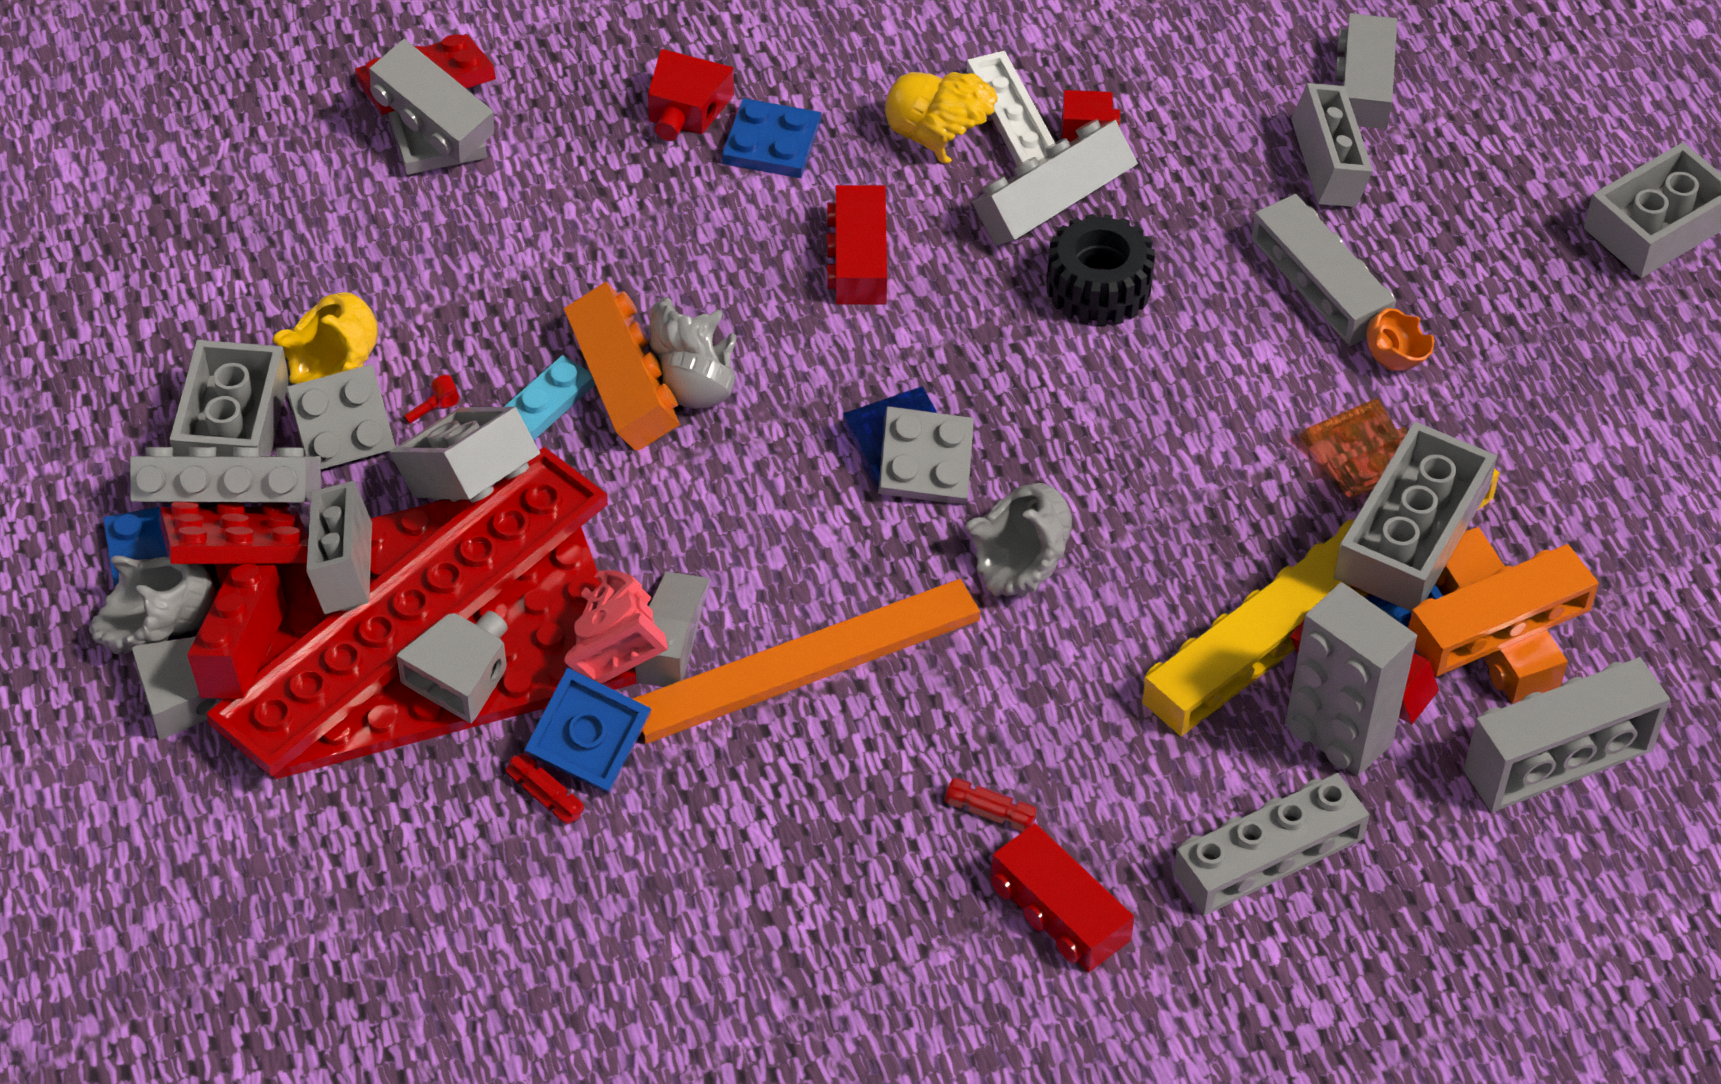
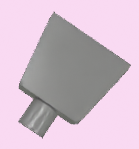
[397,611,508,723]
[132,637,223,740]

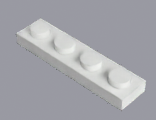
[967,51,1055,165]

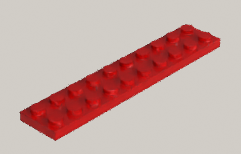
[206,447,608,777]

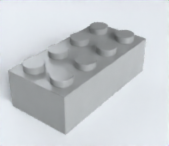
[1334,421,1498,612]
[1285,582,1417,777]
[1463,657,1670,813]

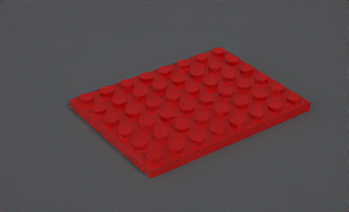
[214,499,637,780]

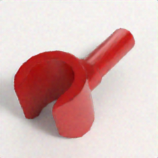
[403,374,459,424]

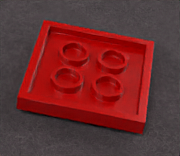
[160,501,308,564]

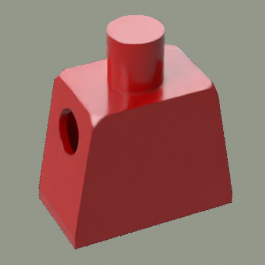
[648,49,734,141]

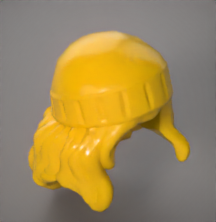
[885,72,998,164]
[272,292,379,385]

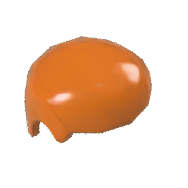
[1366,308,1435,371]

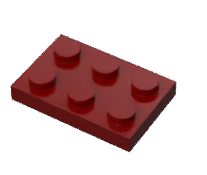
[355,34,496,115]

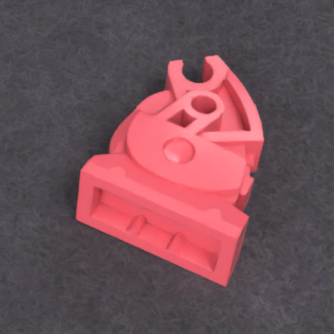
[565,570,668,684]

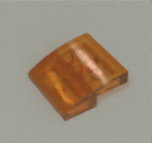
[1300,398,1407,499]

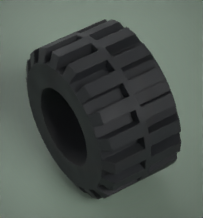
[1046,214,1155,326]

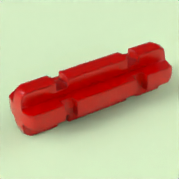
[506,753,585,825]
[945,778,1037,832]

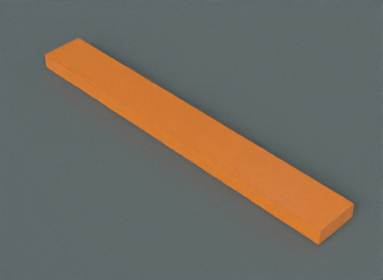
[633,578,980,744]

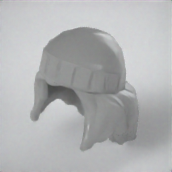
[648,297,737,409]
[965,483,1072,597]
[89,556,216,654]

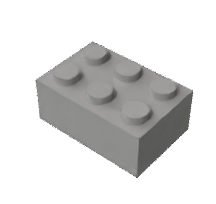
[1584,142,1721,278]
[169,340,289,456]
[389,407,541,503]

